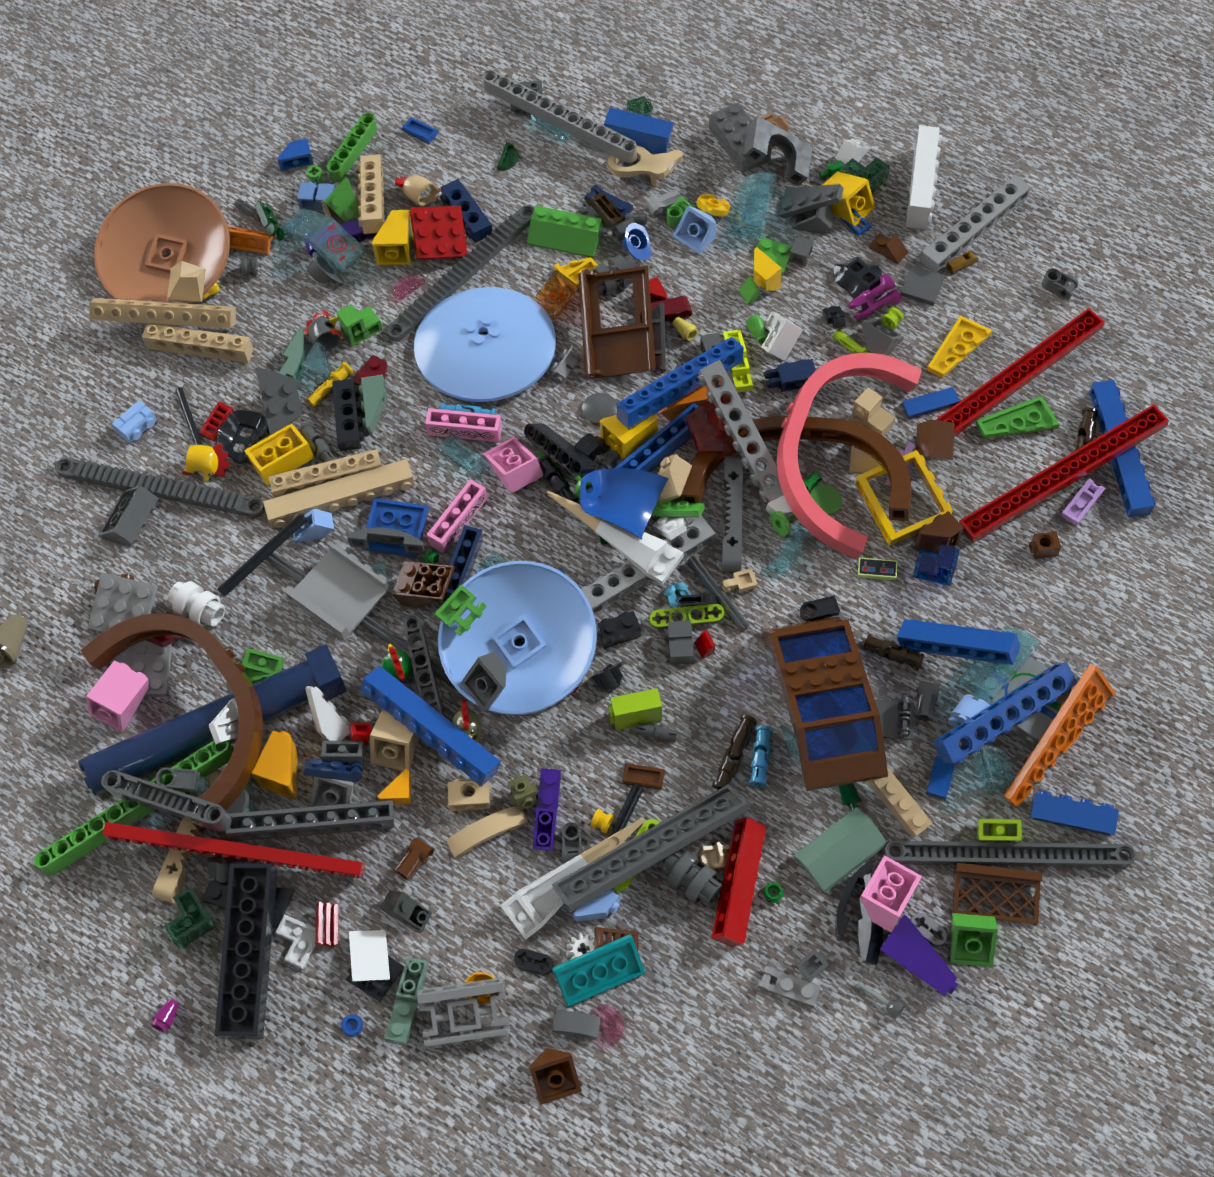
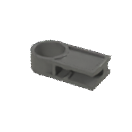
[156,767,200,792]

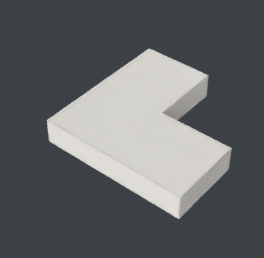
[275,915,315,970]

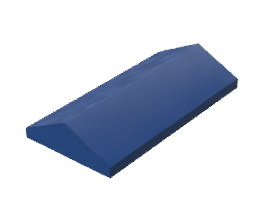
[604,107,674,154]

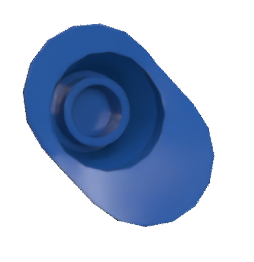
[622,223,651,261]

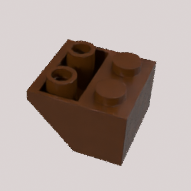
[914,511,964,555]

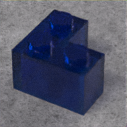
[912,545,960,586]

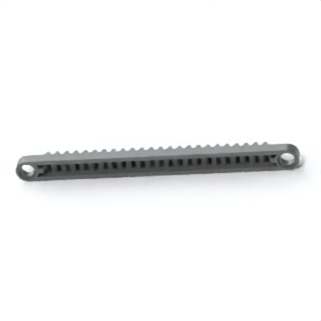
[387,205,535,342]
[55,458,265,518]
[884,841,1136,868]

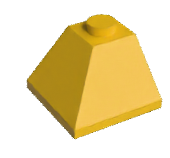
[754,247,782,291]

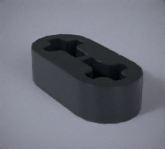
[514,949,553,976]

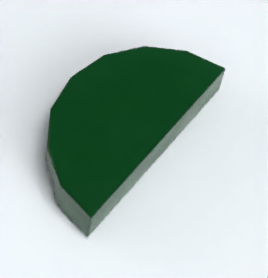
[497,142,519,171]

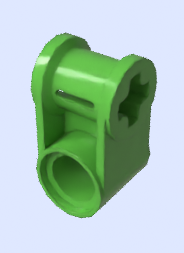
[666,197,697,228]

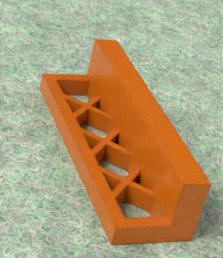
[228,226,275,255]

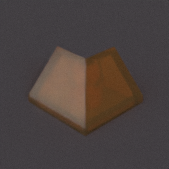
[536,270,578,320]

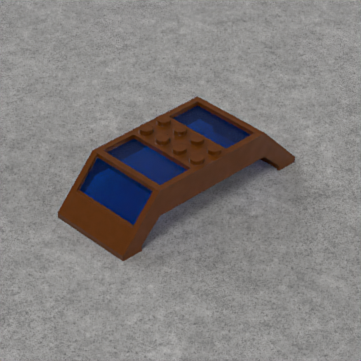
[761,617,888,791]

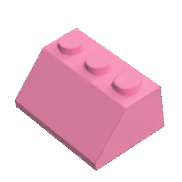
[860,855,922,932]

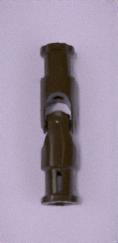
[1075,407,1098,478]
[712,715,757,790]

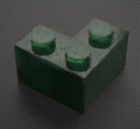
[841,157,890,193]
[164,886,216,950]

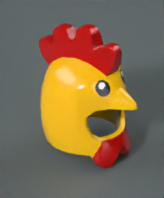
[182,443,230,482]

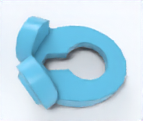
[664,582,691,608]

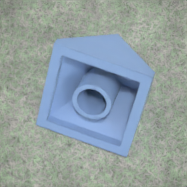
[672,206,716,254]

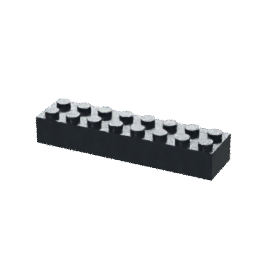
[214,864,277,1039]

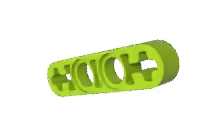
[649,604,724,628]

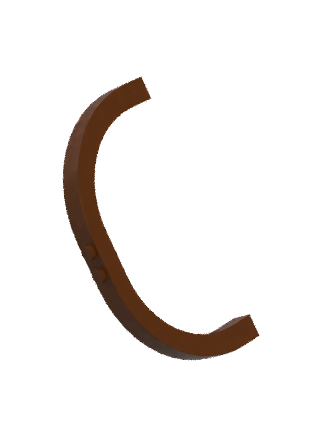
[680,416,911,521]
[80,613,263,829]

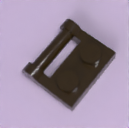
[586,193,625,229]

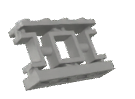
[417,977,511,1048]

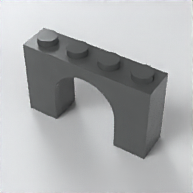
[743,116,812,186]

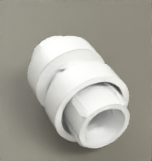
[168,581,225,627]

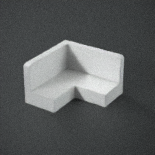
[761,311,803,360]

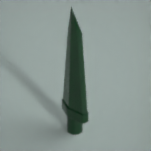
[834,754,862,811]

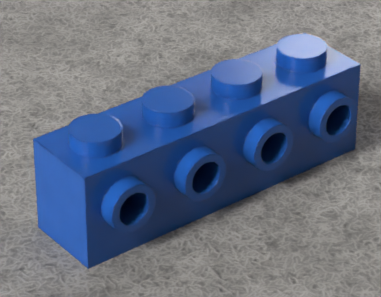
[1029,790,1119,836]

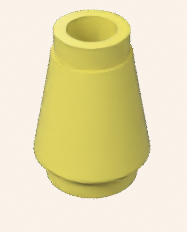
[673,317,698,341]

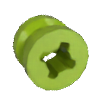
[881,307,904,330]

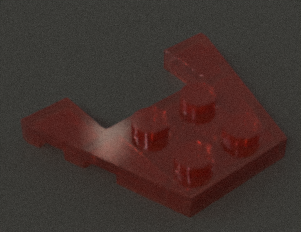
[685,396,756,453]

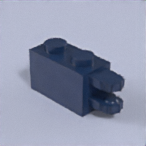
[763,359,816,392]

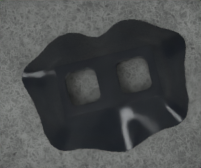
[834,256,884,302]
[216,410,267,464]

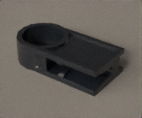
[676,594,717,608]
[799,595,840,622]

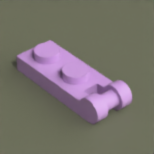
[1061,478,1106,526]

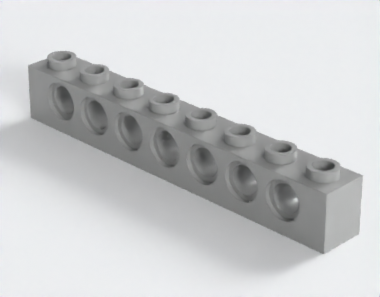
[920,175,1031,273]
[697,360,784,503]
[581,517,715,615]

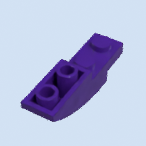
[532,768,562,851]

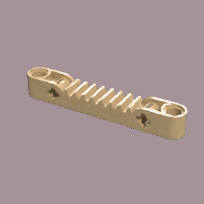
[152,769,224,904]

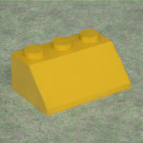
[244,423,314,486]

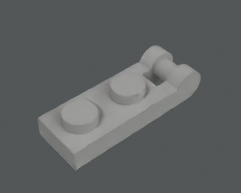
[757,966,821,1008]

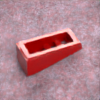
[199,401,234,442]

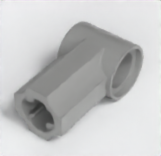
[645,190,681,218]

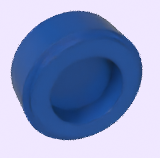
[341,1014,363,1037]

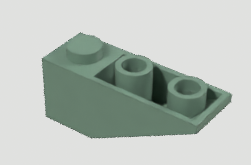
[359,375,388,434]

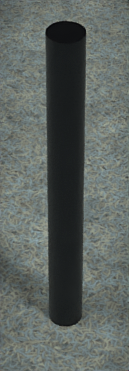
[176,387,203,445]

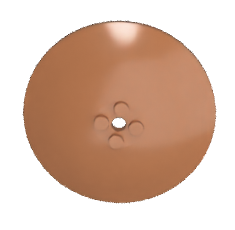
[94,183,230,304]

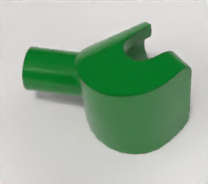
[819,160,843,179]

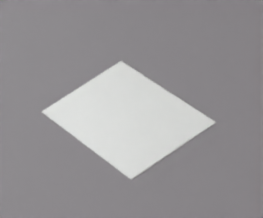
[349,930,390,981]

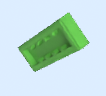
[651,501,705,518]

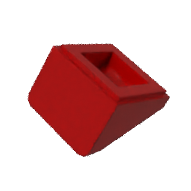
[694,630,715,658]

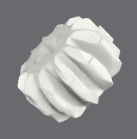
[566,933,595,960]

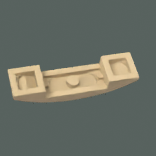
[446,806,529,858]

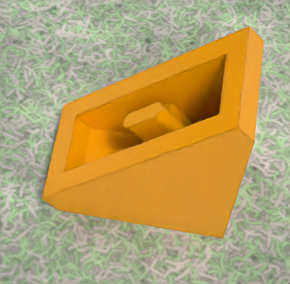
[377,768,412,805]

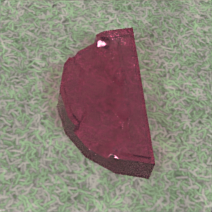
[394,275,425,303]
[598,1004,624,1048]

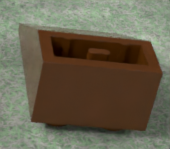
[392,561,455,607]

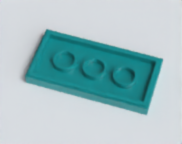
[552,934,646,1007]

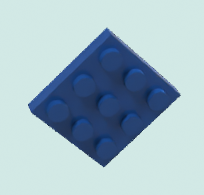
[362,498,429,558]

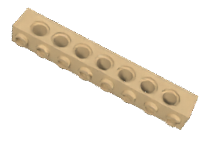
[89,298,236,328]

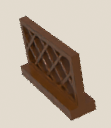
[953,863,1042,924]

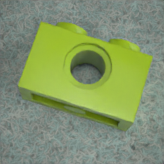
[977,819,1022,841]

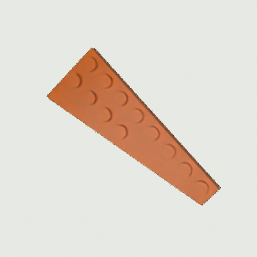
[1003,663,1116,808]

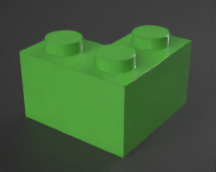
[336,304,383,347]

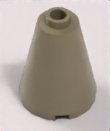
[0,614,28,668]

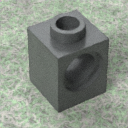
[789,236,813,267]

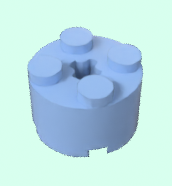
[948,694,993,738]

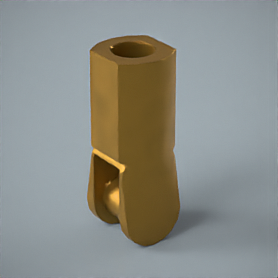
[946,250,979,274]

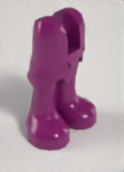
[848,273,901,320]

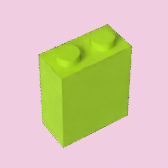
[608,688,662,731]

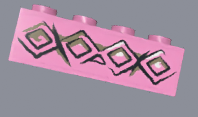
[425,408,502,443]
[427,479,487,554]

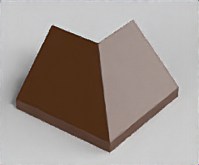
[529,1048,582,1105]

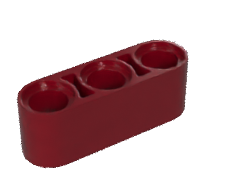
[651,296,693,322]

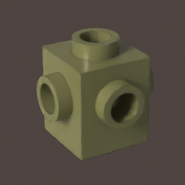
[507,774,538,811]

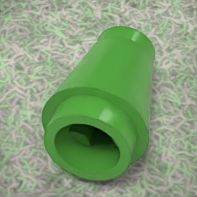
[746,315,767,343]

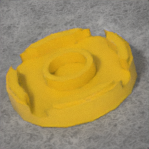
[696,194,731,216]

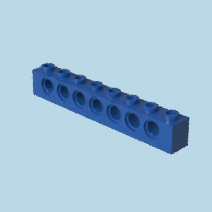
[617,337,744,429]
[933,662,1078,765]

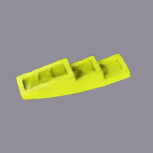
[723,330,753,393]

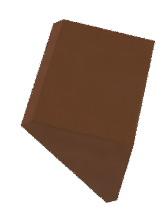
[916,420,954,461]

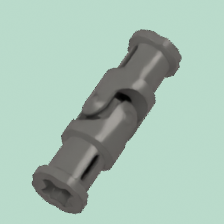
[297,422,339,463]

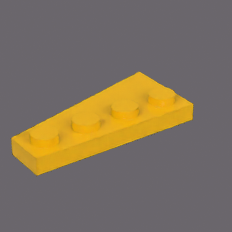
[927,316,992,378]

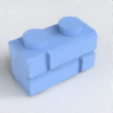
[112,400,157,443]

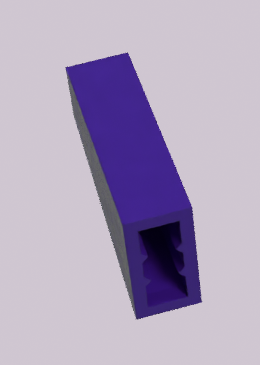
[880,914,958,996]

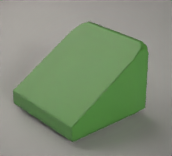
[739,277,759,303]

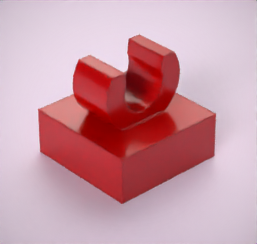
[349,722,372,745]

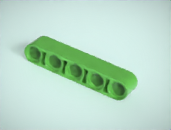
[327,113,377,182]

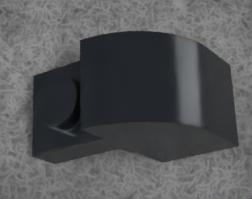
[574,433,610,462]

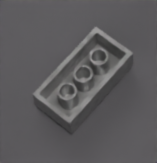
[709,103,772,173]

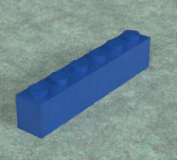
[897,619,1021,665]

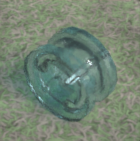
[486,554,503,568]

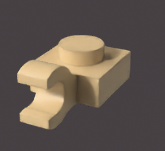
[722,568,758,593]

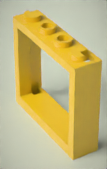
[854,450,953,546]

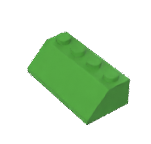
[527,206,603,258]

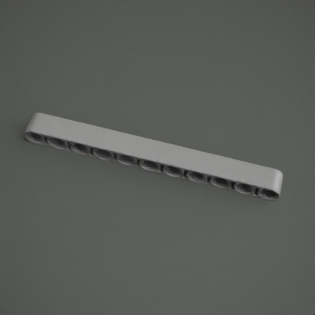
[482,70,637,163]

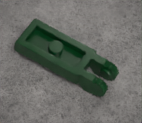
[254,200,285,241]

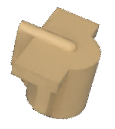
[697,842,730,872]

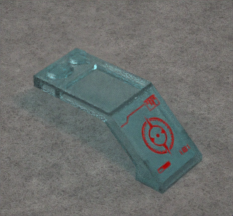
[281,208,367,273]

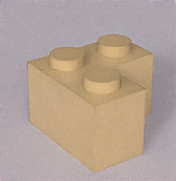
[851,387,896,436]

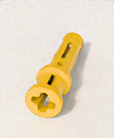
[306,361,354,407]

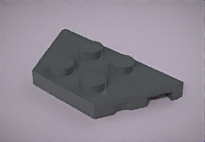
[628,303,666,371]
[255,367,303,436]

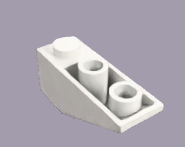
[305,686,350,741]

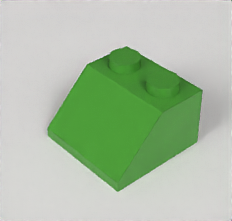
[950,913,998,967]

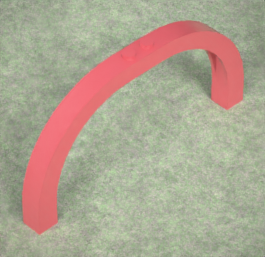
[777,353,922,559]

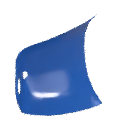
[580,468,668,540]

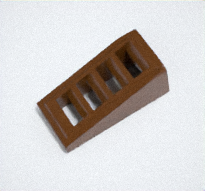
[594,927,639,951]

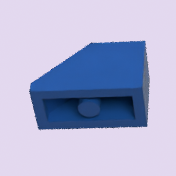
[277,138,313,171]

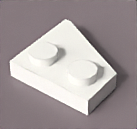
[652,517,686,540]
[209,698,239,744]

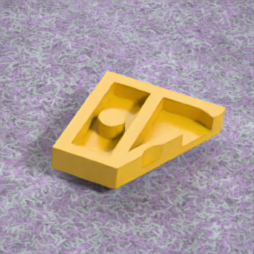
[554,257,598,291]

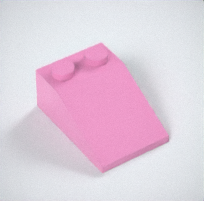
[483,437,543,493]

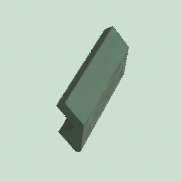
[794,807,888,893]

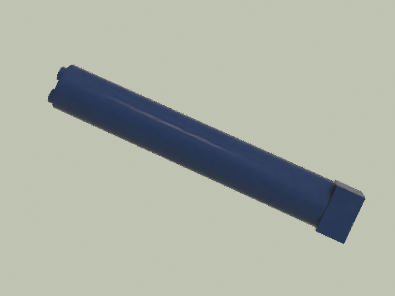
[78,644,347,796]

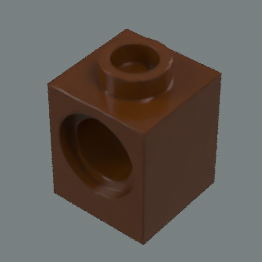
[1029,531,1061,559]

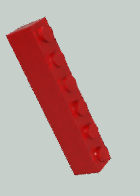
[711,817,766,947]

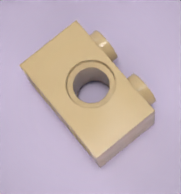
[448,779,491,812]

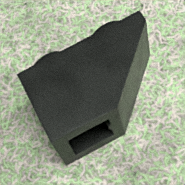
[380,890,432,931]

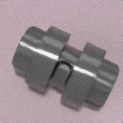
[592,255,637,296]
[661,851,723,905]

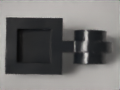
[823,306,845,330]

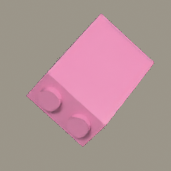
[86,660,149,732]

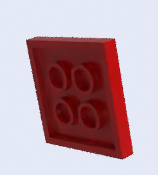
[409,206,468,260]

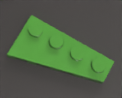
[975,396,1060,439]

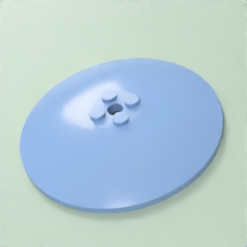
[414,287,556,402]
[438,561,597,715]

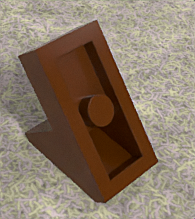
[869,233,908,264]

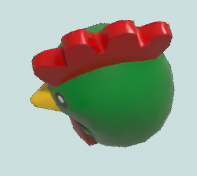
[382,644,414,683]

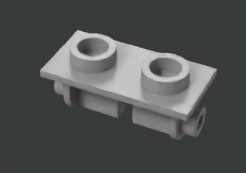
[549,346,580,383]

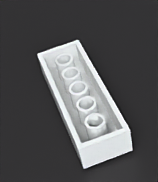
[906,125,942,229]

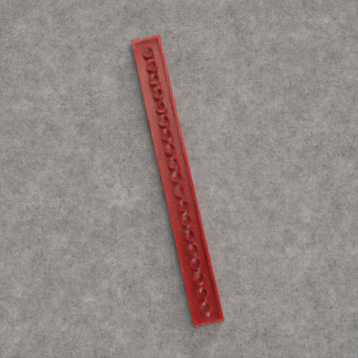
[935,308,1105,437]
[959,404,1169,543]
[102,822,365,879]

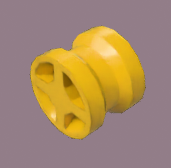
[590,809,613,834]

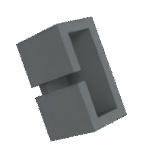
[664,620,694,665]

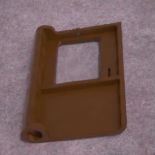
[578,265,656,379]

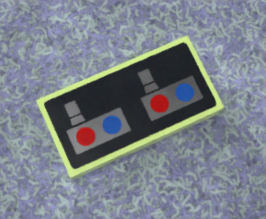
[858,558,897,580]

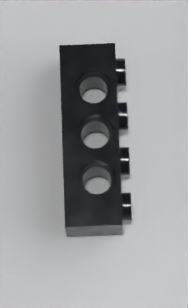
[332,378,364,451]

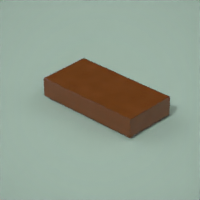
[622,763,665,790]

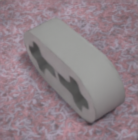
[911,913,947,947]

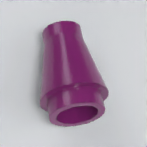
[151,999,179,1033]

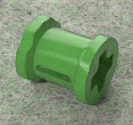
[307,165,324,186]

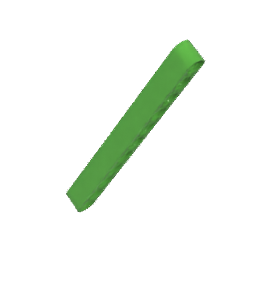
[34,741,234,875]

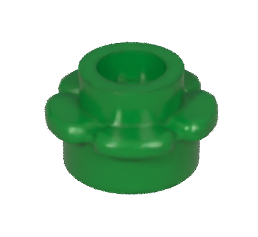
[423,549,439,564]
[763,883,784,903]

